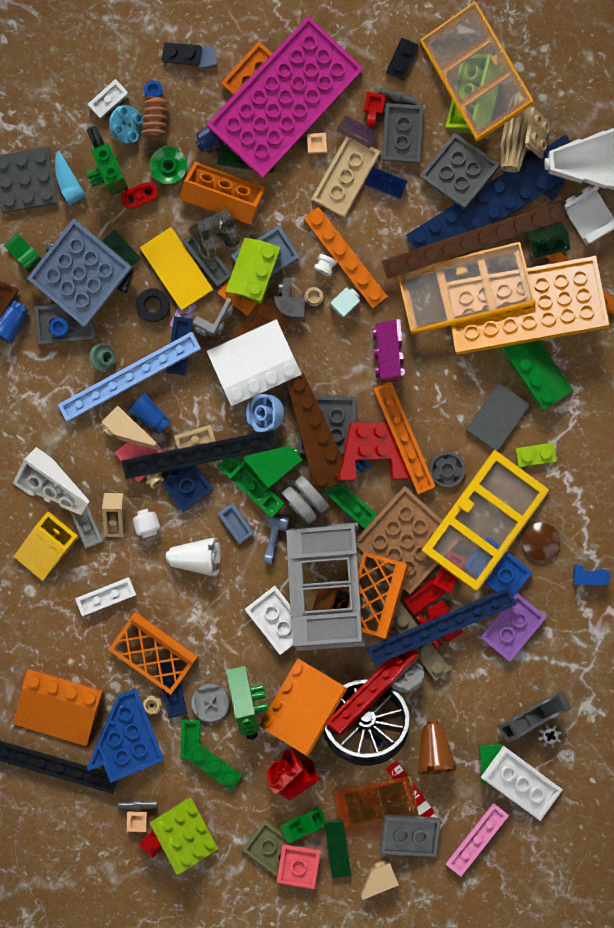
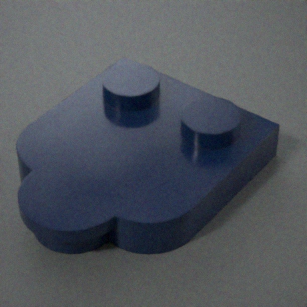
[164,465,214,513]

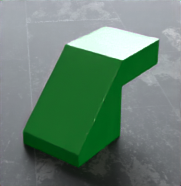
[280,807,326,844]

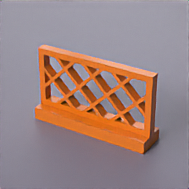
[348,552,409,639]
[108,612,198,695]

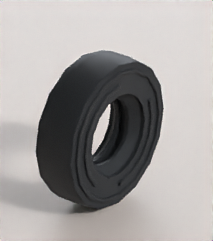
[136,288,170,322]

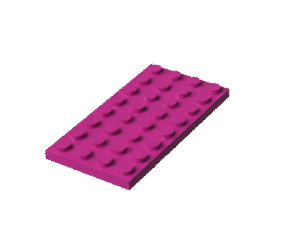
[206,16,364,178]

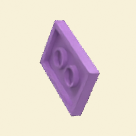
[480,593,547,662]

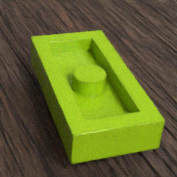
[515,443,557,467]

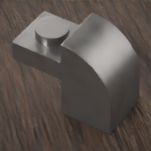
[274,278,305,320]

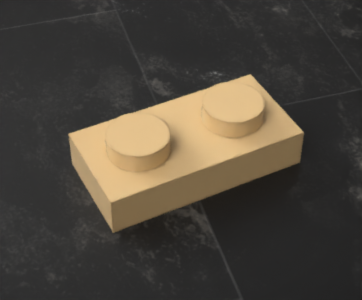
[174,424,216,448]

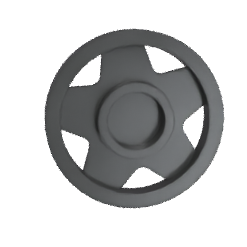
[429,451,465,487]

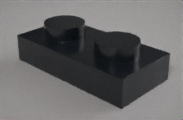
[386,37,419,80]
[161,42,202,66]

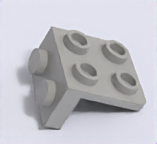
[193,298,234,338]

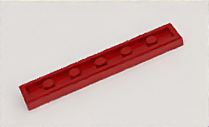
[326,649,420,736]

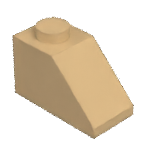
[102,493,124,537]
[361,860,399,900]

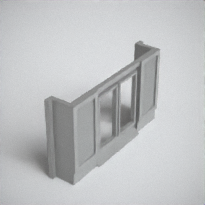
[286,523,366,651]

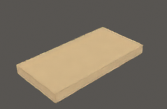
[311,134,381,218]

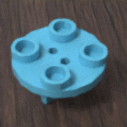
[109,105,143,144]

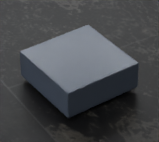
[198,46,217,70]

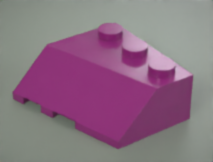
[372,319,405,382]

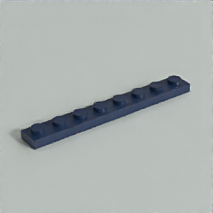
[367,587,517,666]

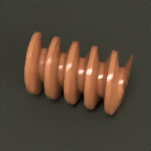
[141,96,169,138]

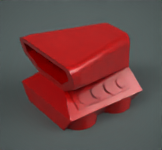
[266,747,319,801]

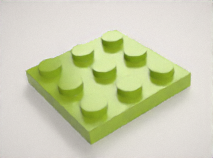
[149,797,218,875]

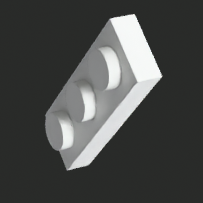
[75,577,136,616]

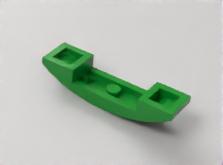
[217,457,285,518]

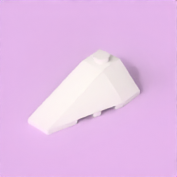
[13,447,90,515]

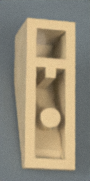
[102,406,161,451]

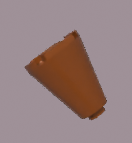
[417,721,456,775]

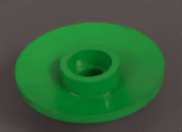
[149,146,187,185]

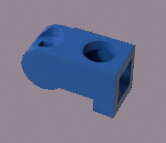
[573,565,610,585]

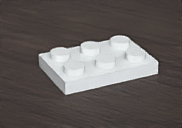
[245,586,293,655]

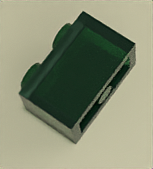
[526,224,571,259]

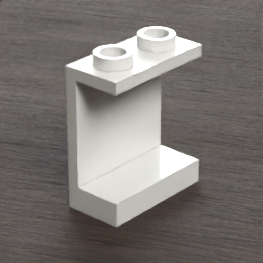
[563,185,614,247]

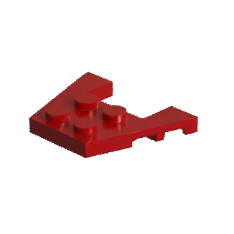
[337,422,410,481]

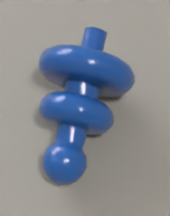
[355,461,371,475]

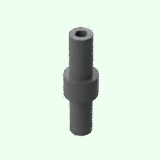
[378,87,417,105]
[118,799,157,811]

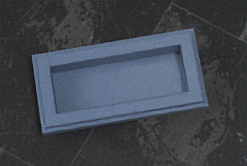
[217,502,255,544]

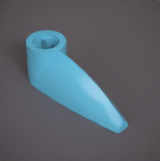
[55,151,86,206]

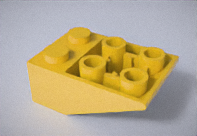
[13,512,80,581]

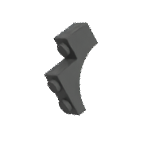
[497,691,572,743]

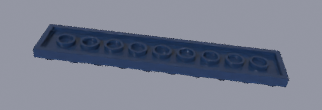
[406,135,571,267]

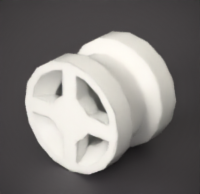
[314,254,337,276]

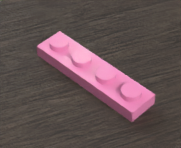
[445,803,509,876]

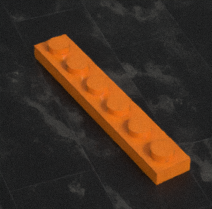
[303,207,388,309]
[373,381,436,494]

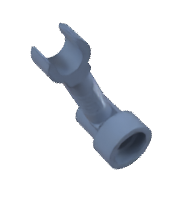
[264,515,290,564]

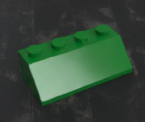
[499,340,574,412]

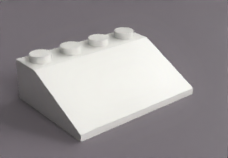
[207,319,302,406]

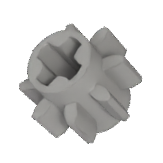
[537,724,562,748]

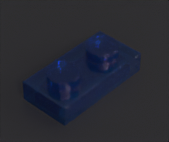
[365,167,408,199]

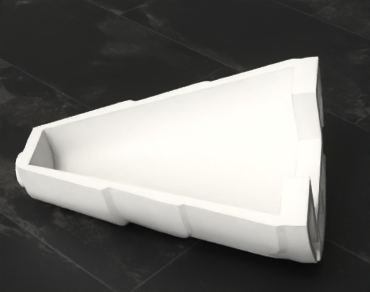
[544,128,614,190]

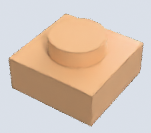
[307,133,327,154]
[127,811,147,832]

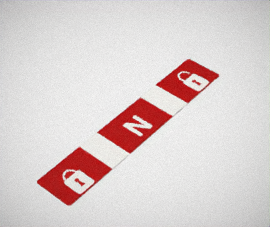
[386,760,442,824]

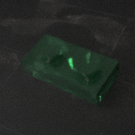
[103,230,141,266]

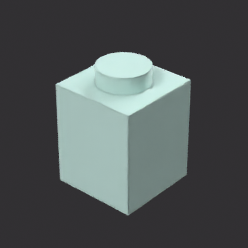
[330,287,360,319]

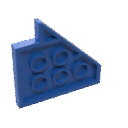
[86,688,164,783]

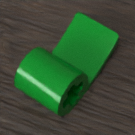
[4,233,42,272]

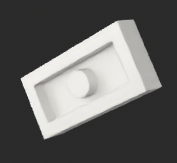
[88,79,129,119]

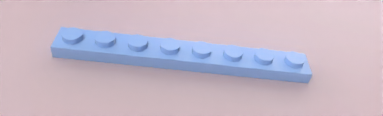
[58,332,202,422]

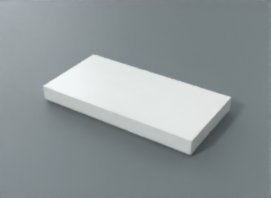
[481,746,563,821]

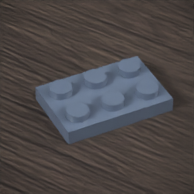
[231,225,300,275]

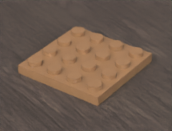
[356,486,461,595]

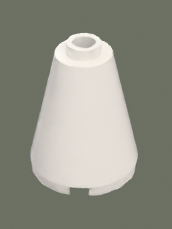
[166,538,221,576]

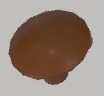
[522,522,560,561]

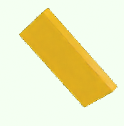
[139,227,213,311]

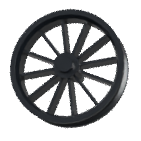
[324,680,409,766]

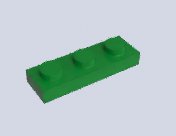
[323,482,378,529]
[184,741,243,791]

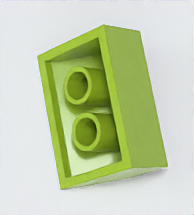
[225,238,281,304]

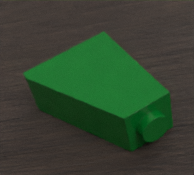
[240,445,302,492]

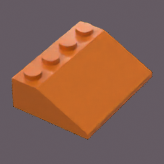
[259,659,348,756]
[13,668,104,746]

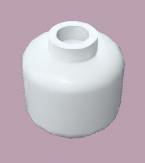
[133,509,160,538]

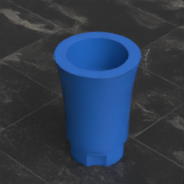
[0,301,29,345]
[127,393,171,434]

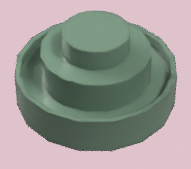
[89,344,116,372]

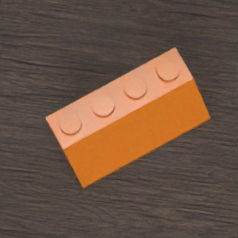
[180,162,266,225]

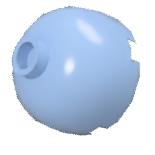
[246,394,285,432]

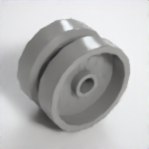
[282,475,329,524]

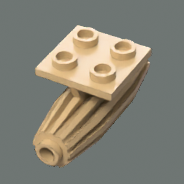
[500,92,550,173]

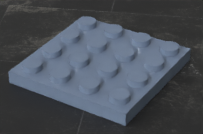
[27,218,133,327]

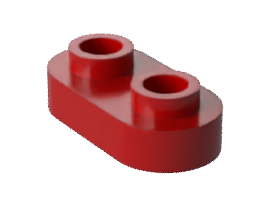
[121,182,158,209]

